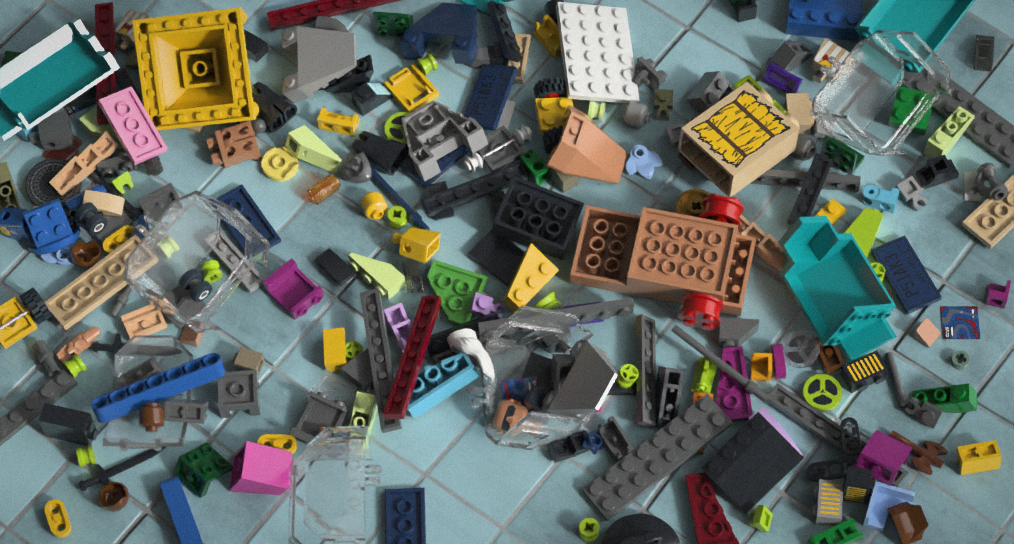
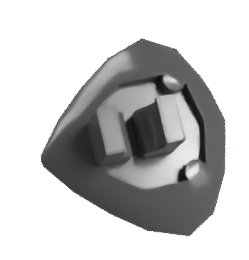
[340,152,372,184]

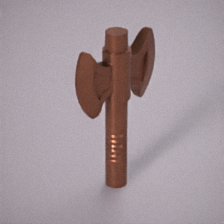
[889,430,948,475]

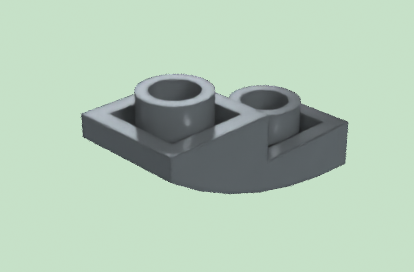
[97,155,139,178]

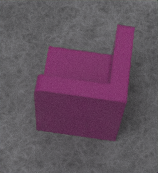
[985,280,1011,309]

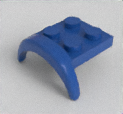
[23,198,81,255]

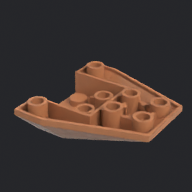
[546,105,628,185]

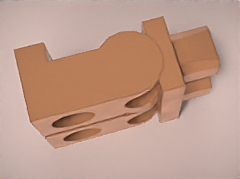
[206,121,262,168]

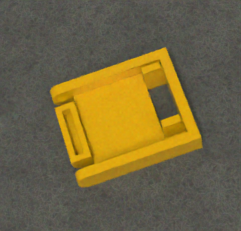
[383,63,439,113]

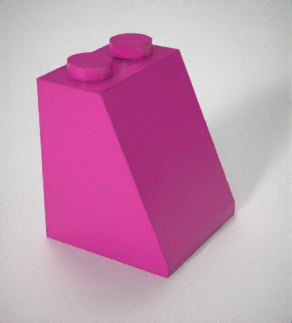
[229,441,293,495]

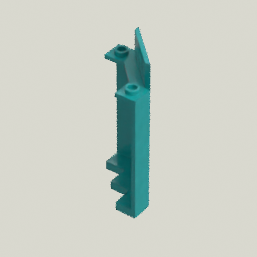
[850,0,975,86]
[0,18,119,141]

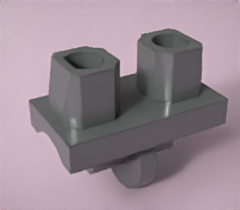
[634,56,667,92]

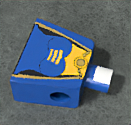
[0,207,34,244]

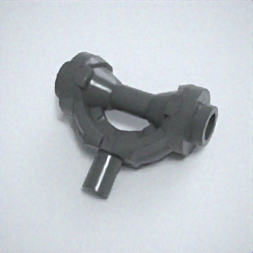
[966,163,1008,201]

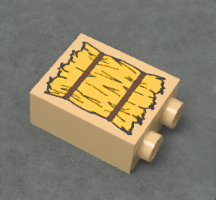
[678,82,800,197]

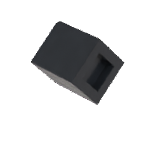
[733,0,757,22]

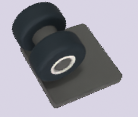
[75,202,133,244]
[155,269,212,329]

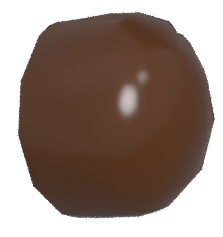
[70,240,101,267]
[97,482,129,512]

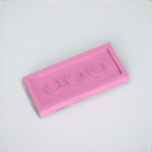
[98,86,168,165]

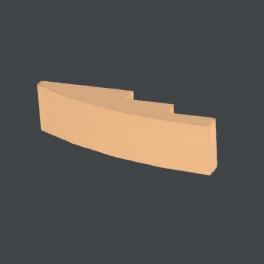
[49,131,121,196]
[737,215,787,271]

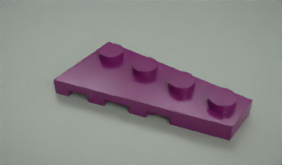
[716,346,753,422]

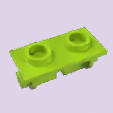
[690,356,717,393]

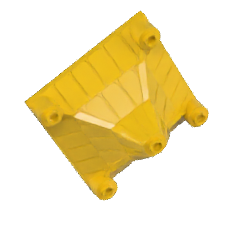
[132,7,259,131]

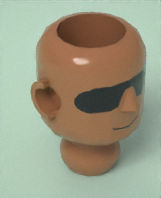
[492,399,542,436]

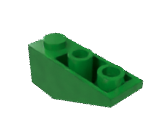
[912,383,977,413]

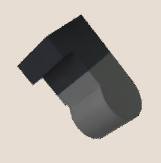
[471,42,504,68]

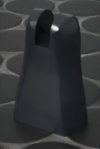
[252,82,297,132]
[352,131,409,176]

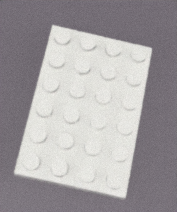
[556,2,640,104]

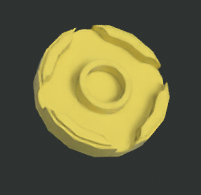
[261,147,299,182]

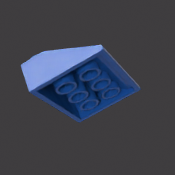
[786,0,863,41]

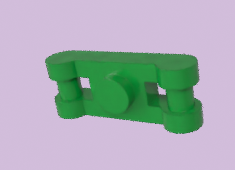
[807,518,863,544]

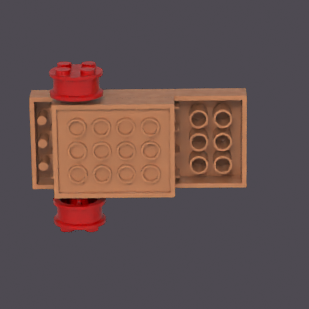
[570,193,756,331]

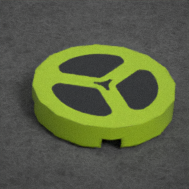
[384,112,410,144]
[802,374,842,412]

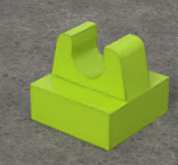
[109,171,133,194]
[747,505,773,532]

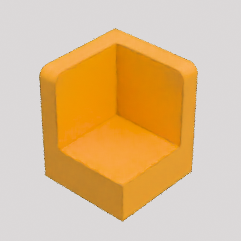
[751,353,772,381]

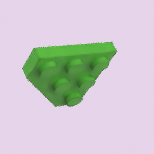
[427,260,488,325]

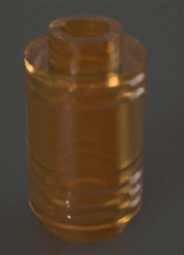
[307,174,341,205]

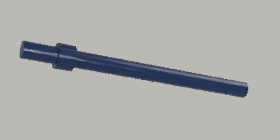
[370,165,430,230]

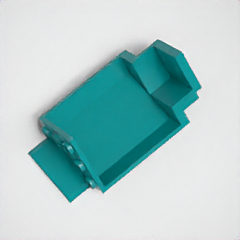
[778,216,897,363]

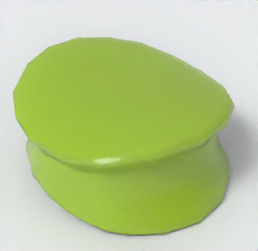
[530,292,562,314]

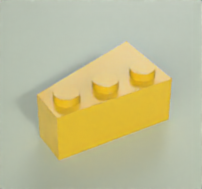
[502,243,559,314]

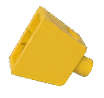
[392,227,441,263]

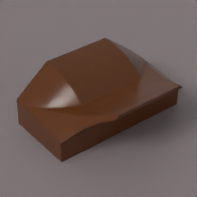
[812,337,847,374]
[887,501,929,544]

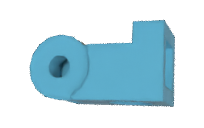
[862,184,900,213]

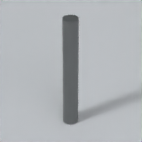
[885,352,908,408]

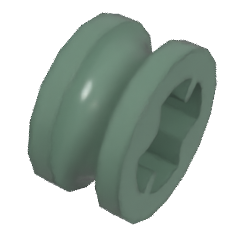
[951,350,970,370]

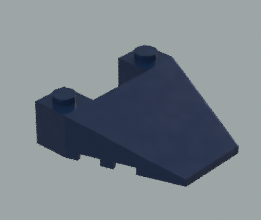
[399,3,478,65]

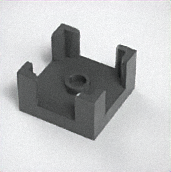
[217,370,261,418]

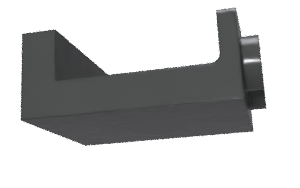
[289,392,349,454]

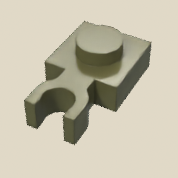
[654,89,673,120]

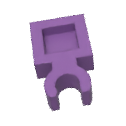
[469,292,505,319]

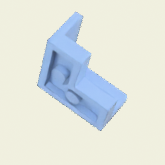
[863,481,915,532]

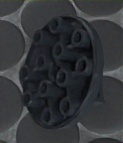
[601,514,680,544]

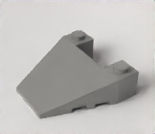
[282,26,357,103]
[402,101,488,181]
[542,339,618,422]

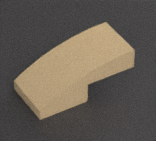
[83,190,125,217]

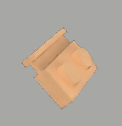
[121,303,168,342]

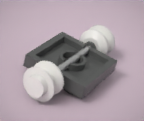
[464,124,533,172]

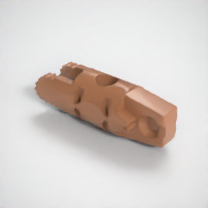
[56,326,101,364]

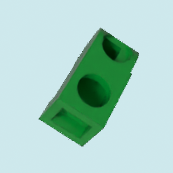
[519,149,551,186]

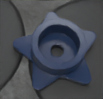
[582,432,604,455]

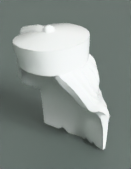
[447,329,495,385]

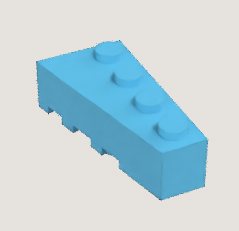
[407,353,481,418]

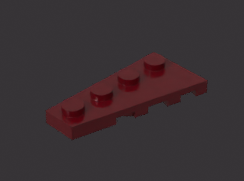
[685,472,740,544]

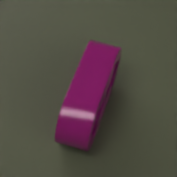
[771,343,786,379]

